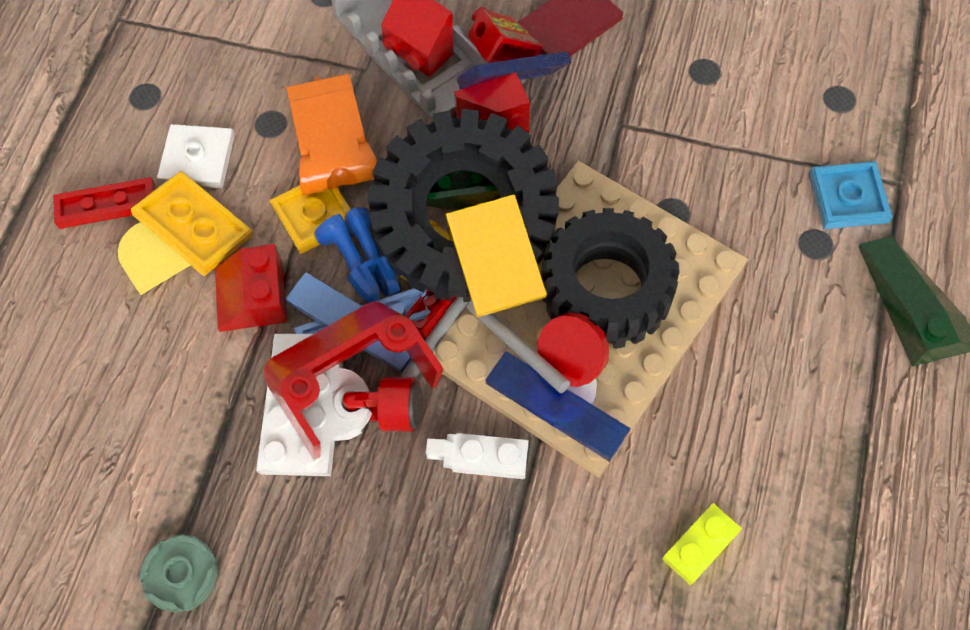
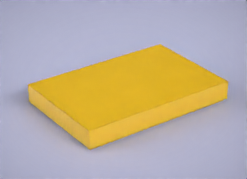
[131,171,253,277]
[446,194,547,318]

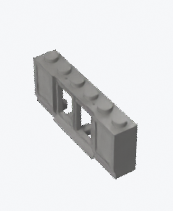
[332,0,504,121]

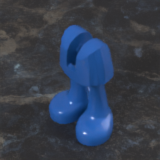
[314,207,400,303]

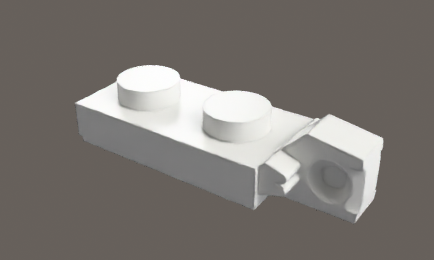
[425,433,528,479]

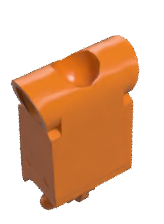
[286,74,377,196]

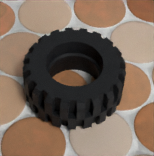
[541,208,680,349]

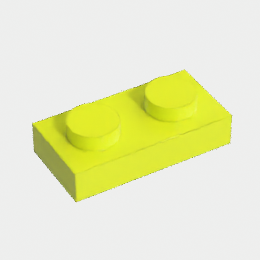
[662,503,742,586]

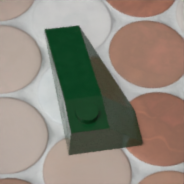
[858,236,970,366]

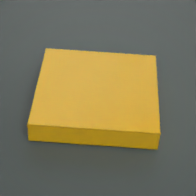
[269,185,351,255]

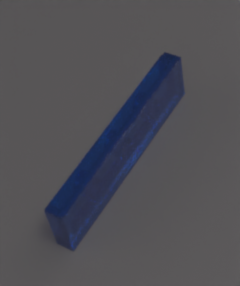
[456,52,572,89]
[485,351,631,462]

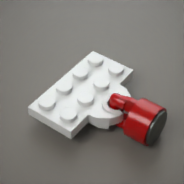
[256,334,422,476]

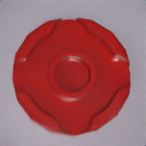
[538,313,609,387]

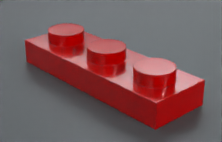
[53,177,156,229]

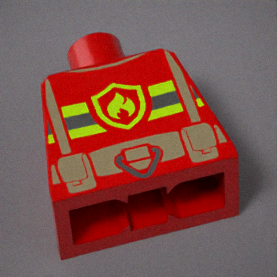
[468,7,543,72]

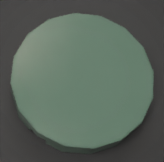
[140,534,219,613]

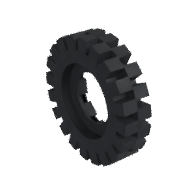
[368,109,559,302]

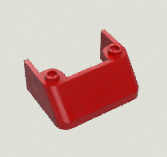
[264,302,443,461]

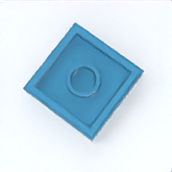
[809,161,893,229]

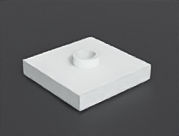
[157,124,235,189]

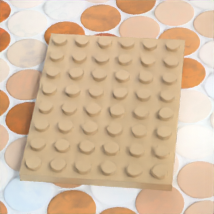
[433,161,748,479]

